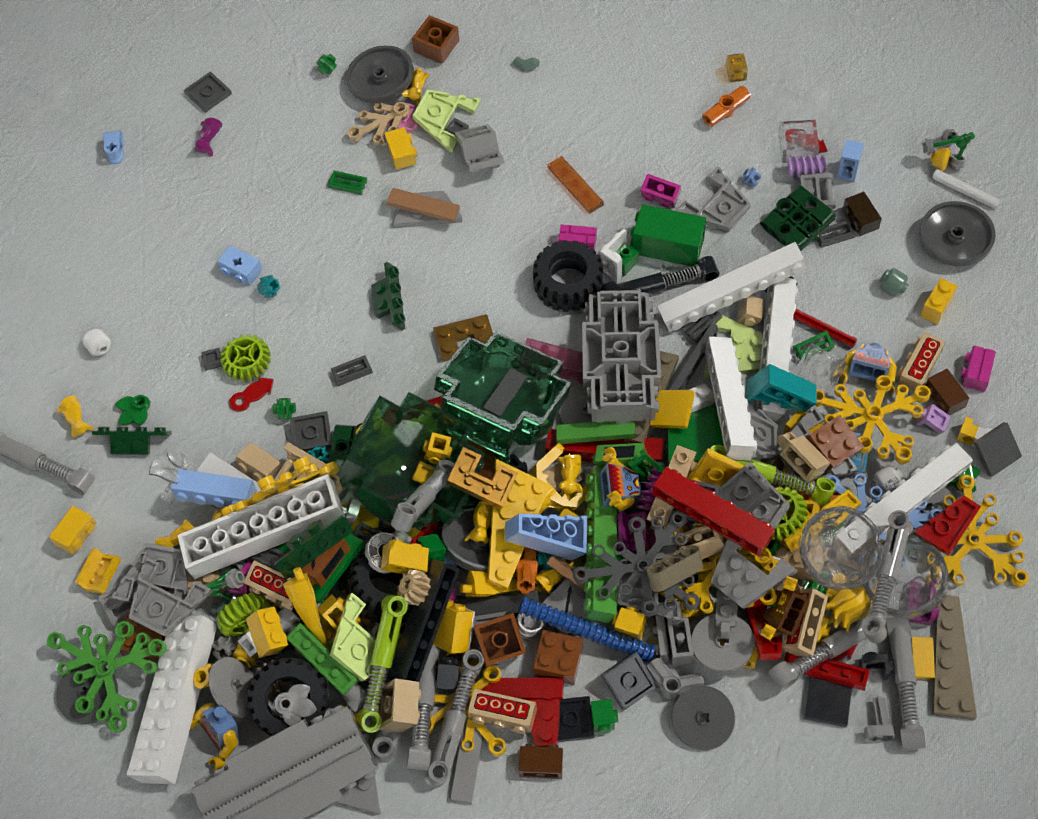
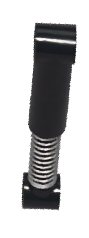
[600,256,720,294]

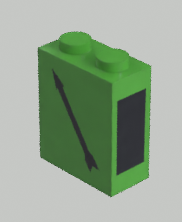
[593,443,652,482]

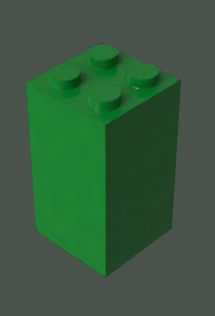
[630,204,707,266]

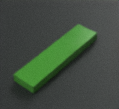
[557,421,636,444]
[287,623,359,696]

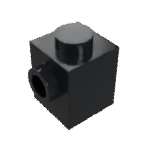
[436,656,459,690]

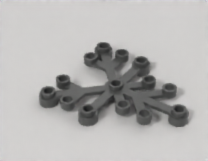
[573,511,700,617]

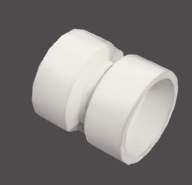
[516,613,544,639]

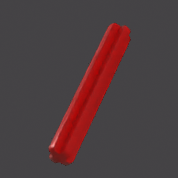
[793,309,857,348]

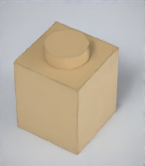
[737,295,764,327]

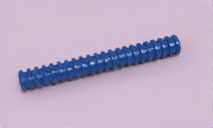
[518,596,655,663]

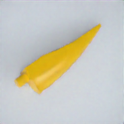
[283,567,330,649]
[459,571,542,597]

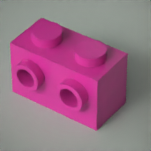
[641,174,681,208]

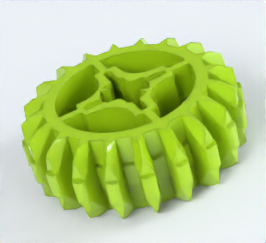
[220,334,271,382]
[772,486,808,541]
[216,592,270,638]

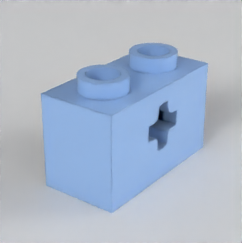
[837,140,864,182]
[217,245,263,286]

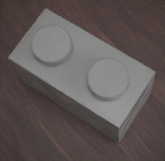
[666,617,694,666]

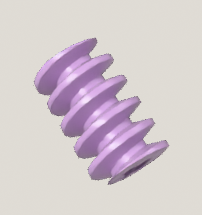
[787,155,826,179]

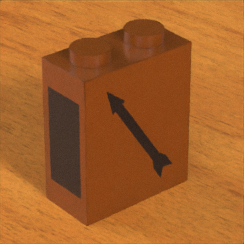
[293,539,351,588]

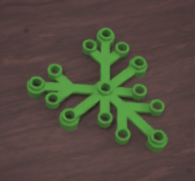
[47,621,167,733]

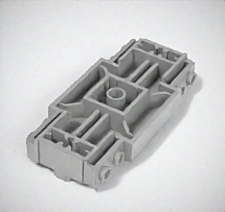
[582,289,661,424]
[190,705,378,819]

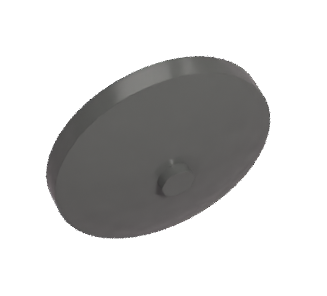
[346,45,414,103]
[920,201,996,266]
[441,508,491,572]

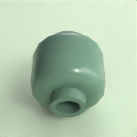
[880,268,909,296]

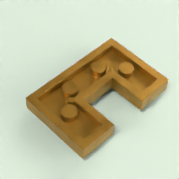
[433,314,497,362]
[446,447,518,509]

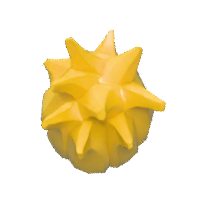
[825,586,871,632]

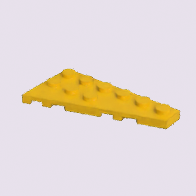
[487,459,550,590]

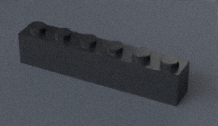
[387,559,460,682]

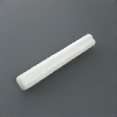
[932,169,1000,209]

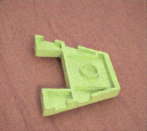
[412,89,481,153]
[704,315,763,379]
[330,593,402,681]

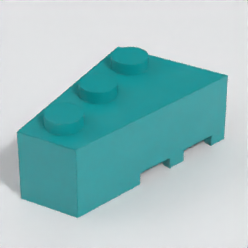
[745,364,817,412]

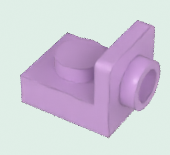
[915,404,951,434]

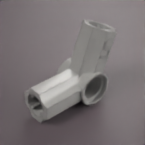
[646,657,704,700]

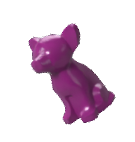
[194,117,222,157]

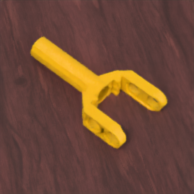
[531,442,588,514]

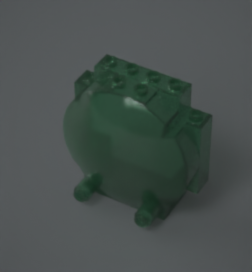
[434,331,571,464]
[336,392,485,530]

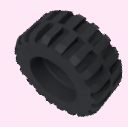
[533,240,603,312]
[345,552,413,624]
[247,658,328,736]

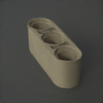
[647,545,703,592]

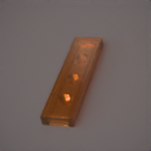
[547,156,604,214]

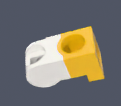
[957,417,992,448]

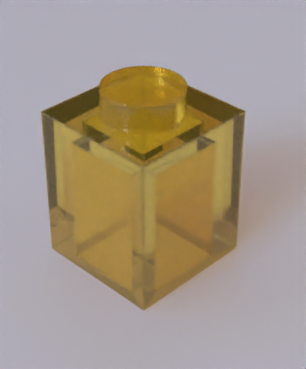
[726,53,748,82]

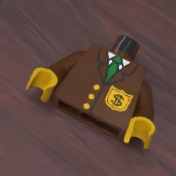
[760,576,810,641]

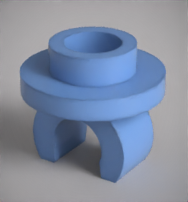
[742,167,762,187]

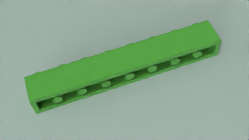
[583,466,617,623]

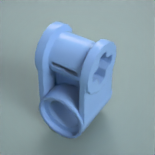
[103,130,124,164]

